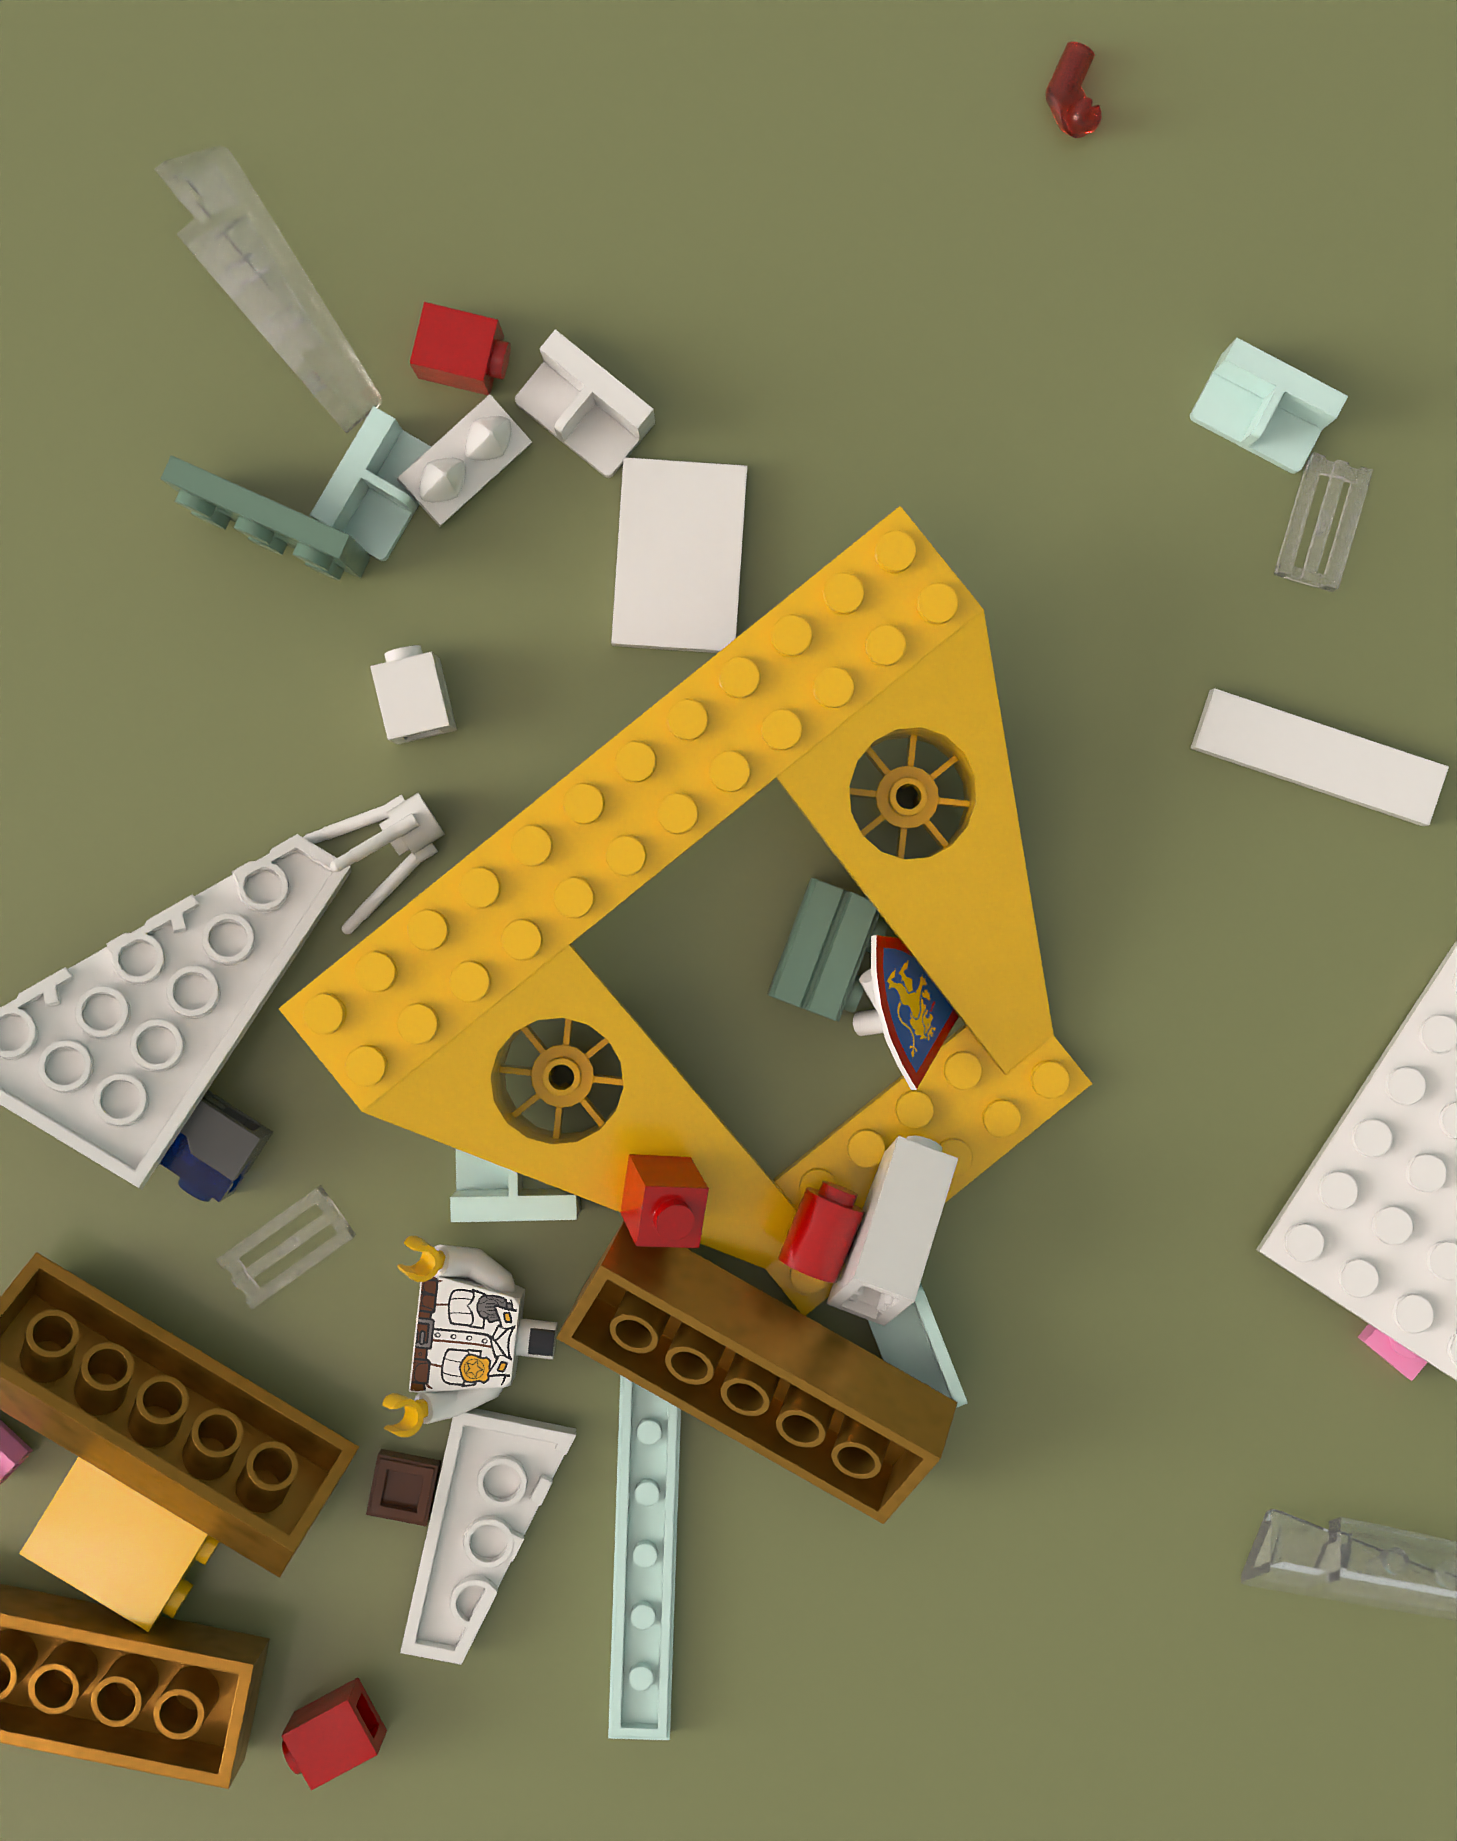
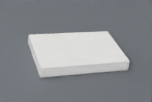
[611,457,747,653]

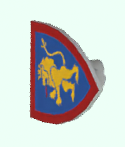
[853,935,959,1090]

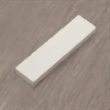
[1190,688,1449,826]

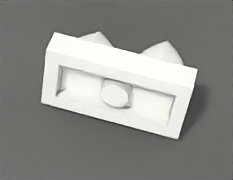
[397,394,532,527]

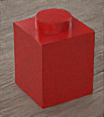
[410,302,511,395]
[620,1154,709,1248]
[281,1677,387,1791]

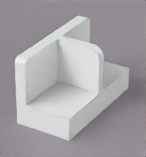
[515,329,655,478]

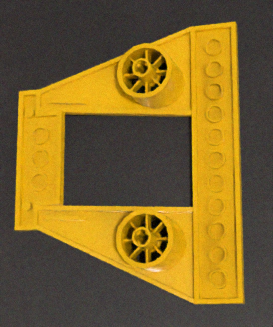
[278,506,1092,1316]

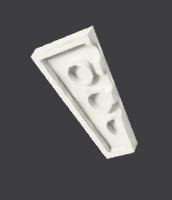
[400,1408,576,1665]

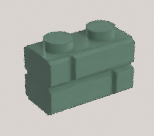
[767,878,888,1022]

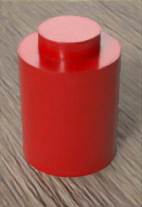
[778,1181,865,1283]

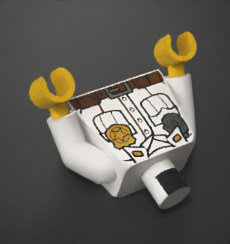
[382,1236,558,1437]

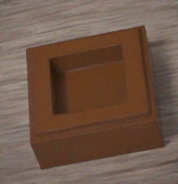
[366,1449,441,1527]

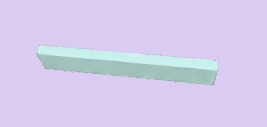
[608,1375,681,1740]

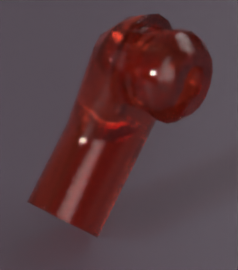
[1045,42,1102,138]

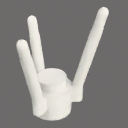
[303,793,445,934]

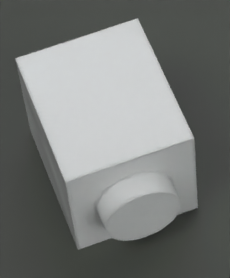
[370,645,457,744]

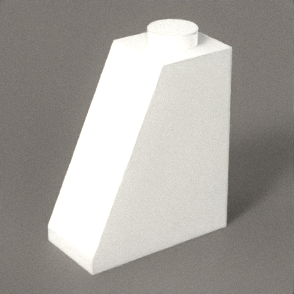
[827,1135,958,1326]

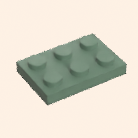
[160,455,371,581]

